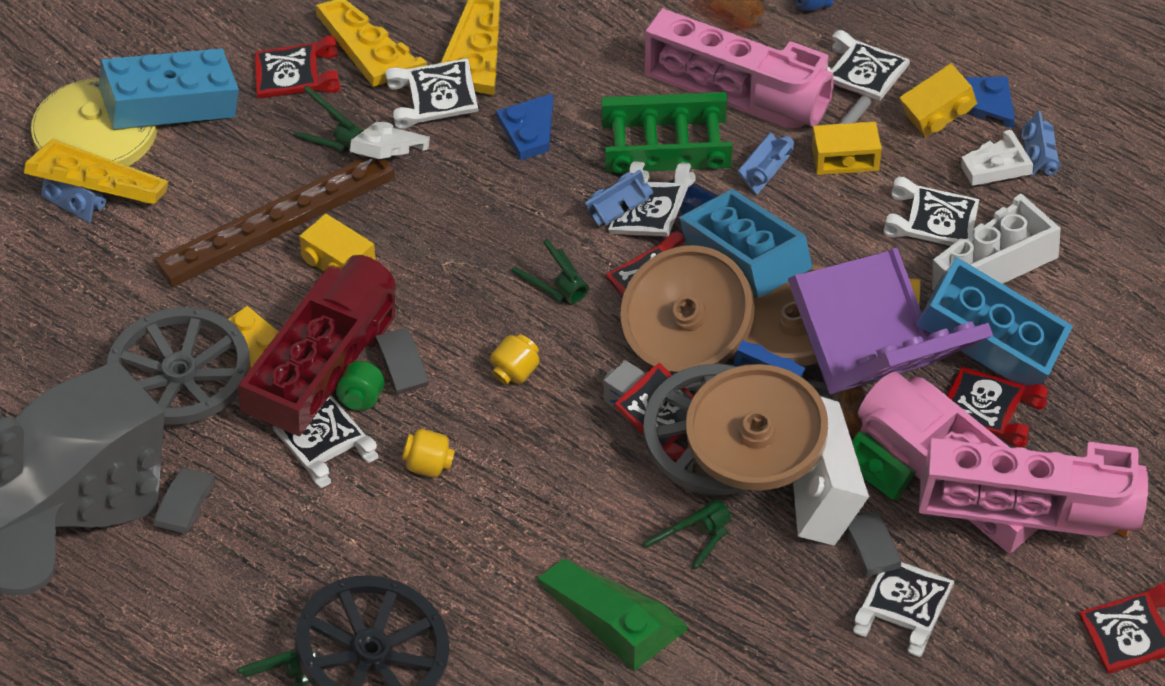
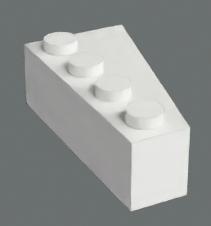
[932,193,1061,290]
[793,397,869,546]

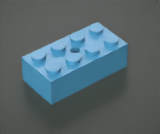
[99,48,239,129]
[679,189,813,298]
[916,257,1073,385]

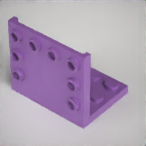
[788,248,993,395]

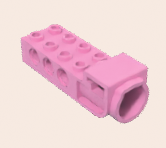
[645,8,834,128]
[858,371,1038,554]
[919,438,1148,536]

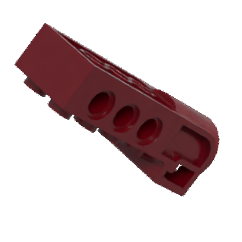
[238,255,396,437]

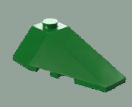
[537,558,688,671]

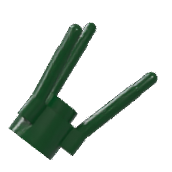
[295,86,364,154]
[512,239,589,304]
[642,499,731,569]
[237,648,316,686]

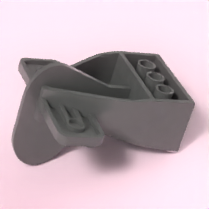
[0,360,165,596]

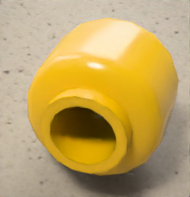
[490,334,540,385]
[401,429,455,478]

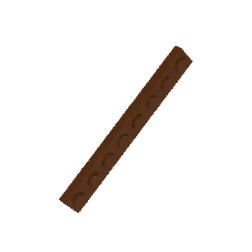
[155,156,395,287]

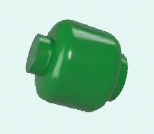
[336,361,385,411]

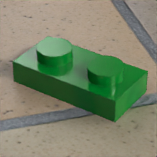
[852,432,917,500]

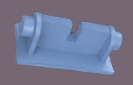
[1022,111,1060,177]
[737,132,794,196]
[585,170,653,226]
[41,178,106,222]

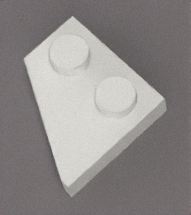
[350,122,430,159]
[961,129,1033,186]

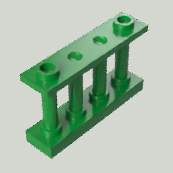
[601,92,733,173]

